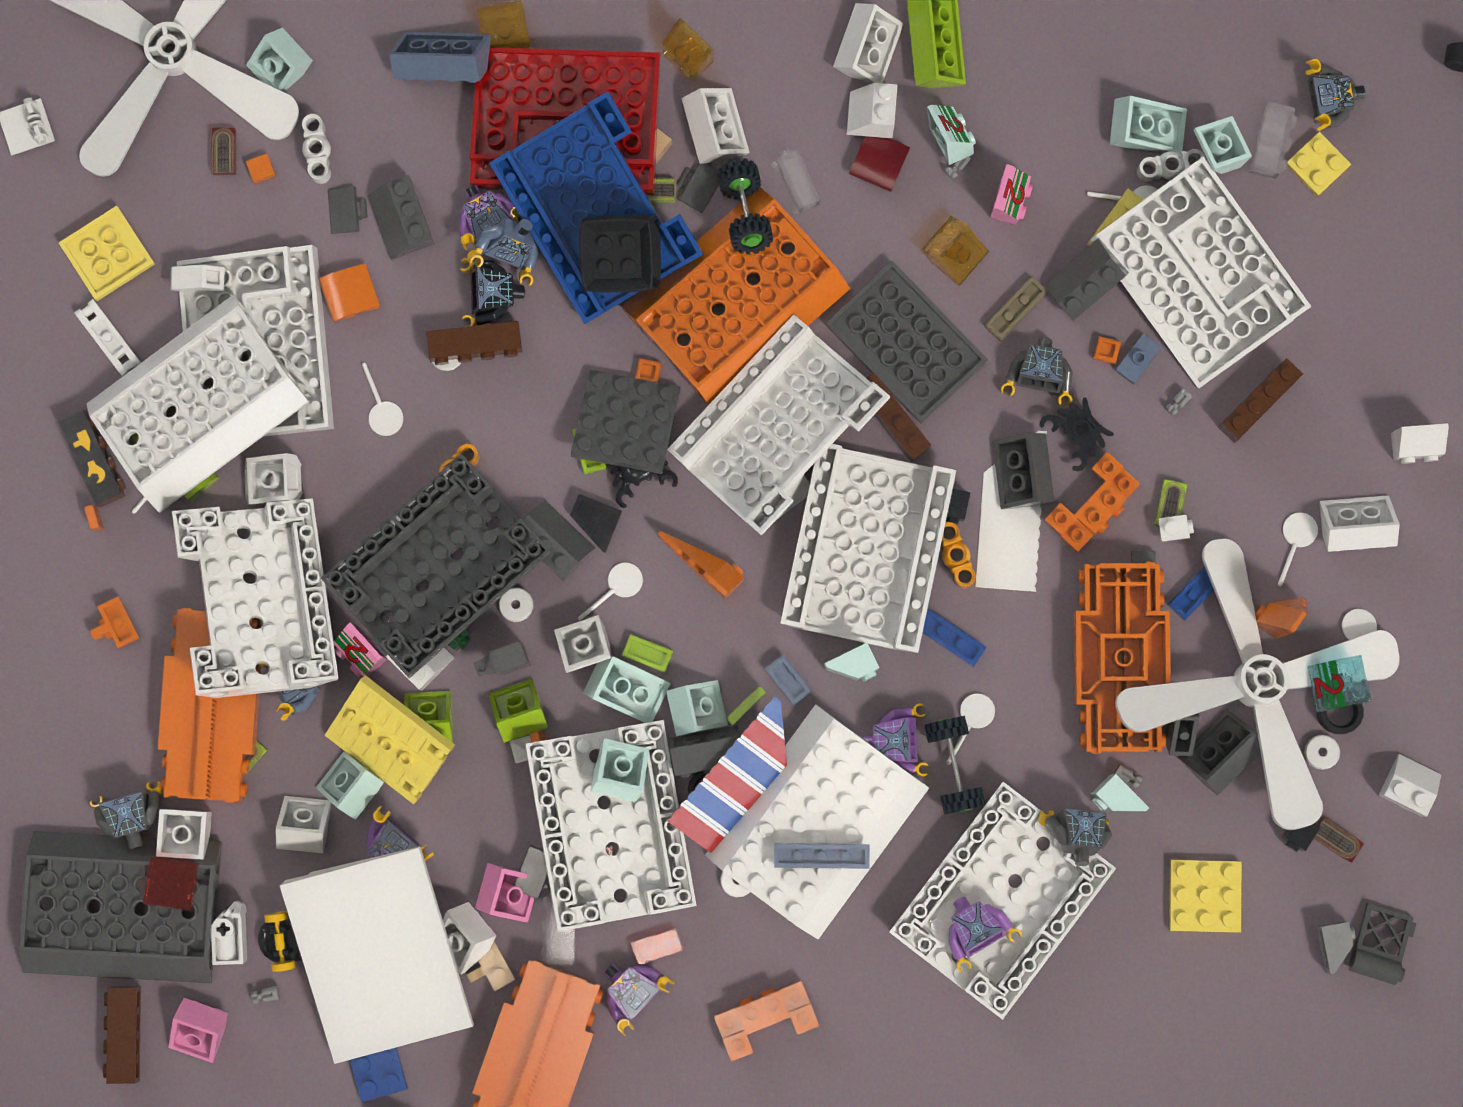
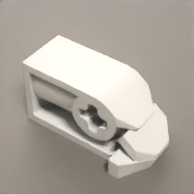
[211,900,247,965]

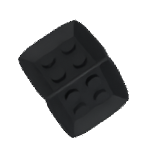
[579,214,661,293]

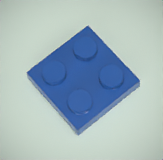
[350,1047,408,1102]

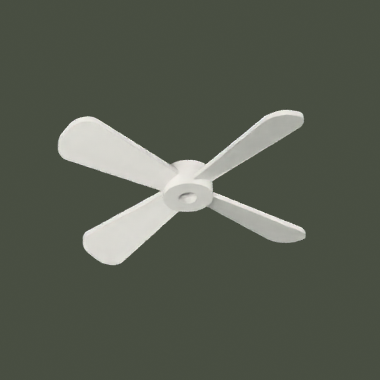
[49,0,299,177]
[1115,539,1399,830]

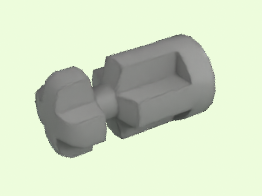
[945,156,971,179]
[1166,388,1192,416]
[1114,764,1143,788]
[251,986,280,1004]

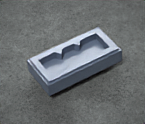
[1115,333,1161,384]
[765,655,812,706]

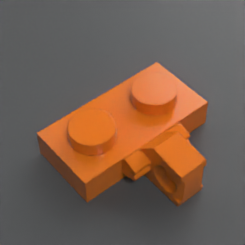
[90,596,140,649]

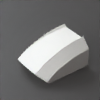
[244,453,303,505]

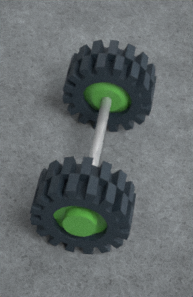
[717,158,773,255]
[924,716,985,814]

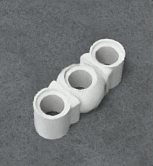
[302,114,331,184]
[1137,149,1205,182]

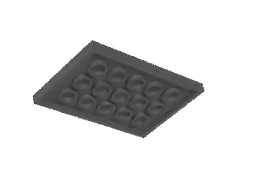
[825,261,988,424]

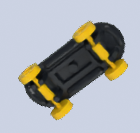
[258,911,303,972]

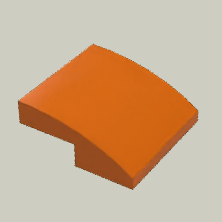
[319,263,380,322]

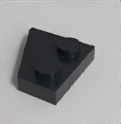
[570,494,622,553]

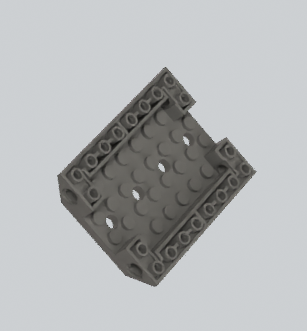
[321,454,551,679]
[19,831,222,983]

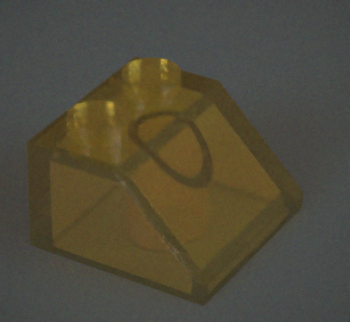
[477,0,531,49]
[662,18,714,81]
[921,216,989,286]

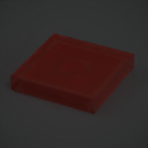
[143,856,199,910]

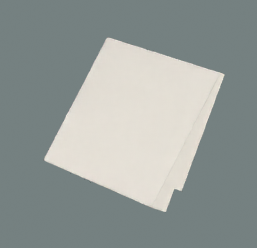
[1090,157,1311,389]
[177,245,334,436]
[280,846,474,1064]

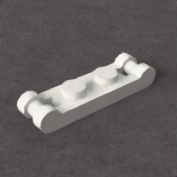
[74,299,142,376]

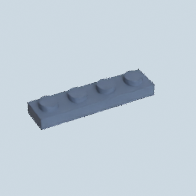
[774,843,870,869]

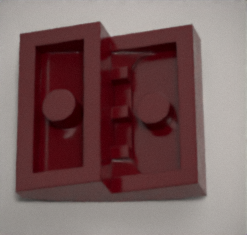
[849,136,910,192]

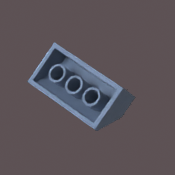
[389,32,491,83]

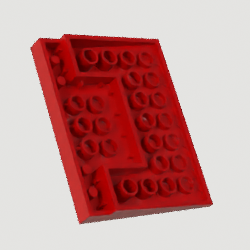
[470,47,661,194]

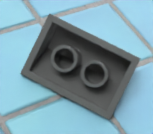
[368,175,434,260]
[1046,238,1129,321]
[992,432,1054,510]
[523,500,595,581]
[1178,709,1261,795]
[669,725,740,778]

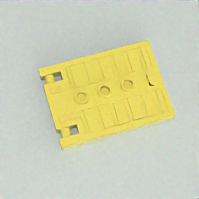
[325,675,455,804]

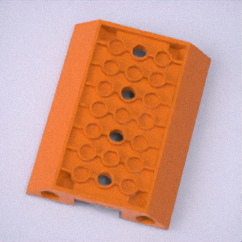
[621,187,851,405]

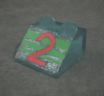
[1307,655,1372,713]

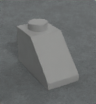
[1317,921,1356,974]

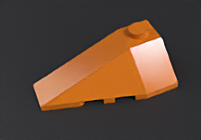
[657,531,744,600]
[1255,597,1307,639]

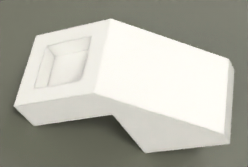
[170,265,225,293]

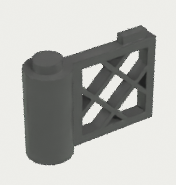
[1349,903,1416,985]

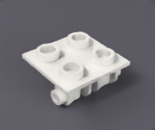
[0,98,55,156]

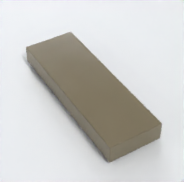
[984,276,1048,342]

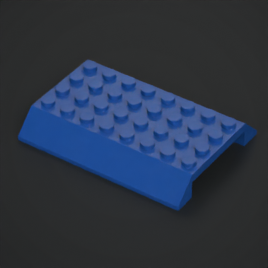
[489,91,703,324]

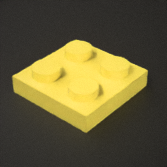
[1285,132,1352,197]

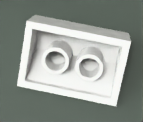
[833,3,904,84]
[681,88,750,164]
[1319,495,1400,552]

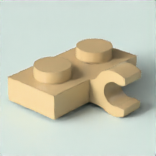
[467,941,516,991]

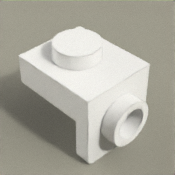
[1159,515,1194,542]

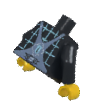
[460,258,525,327]

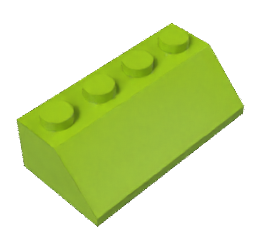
[907,0,966,88]

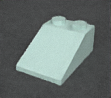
[1110,96,1187,154]
[583,655,671,723]

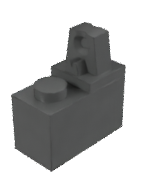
[474,641,531,676]
[1165,713,1200,756]

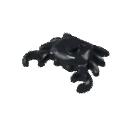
[1039,397,1114,471]
[609,460,678,508]

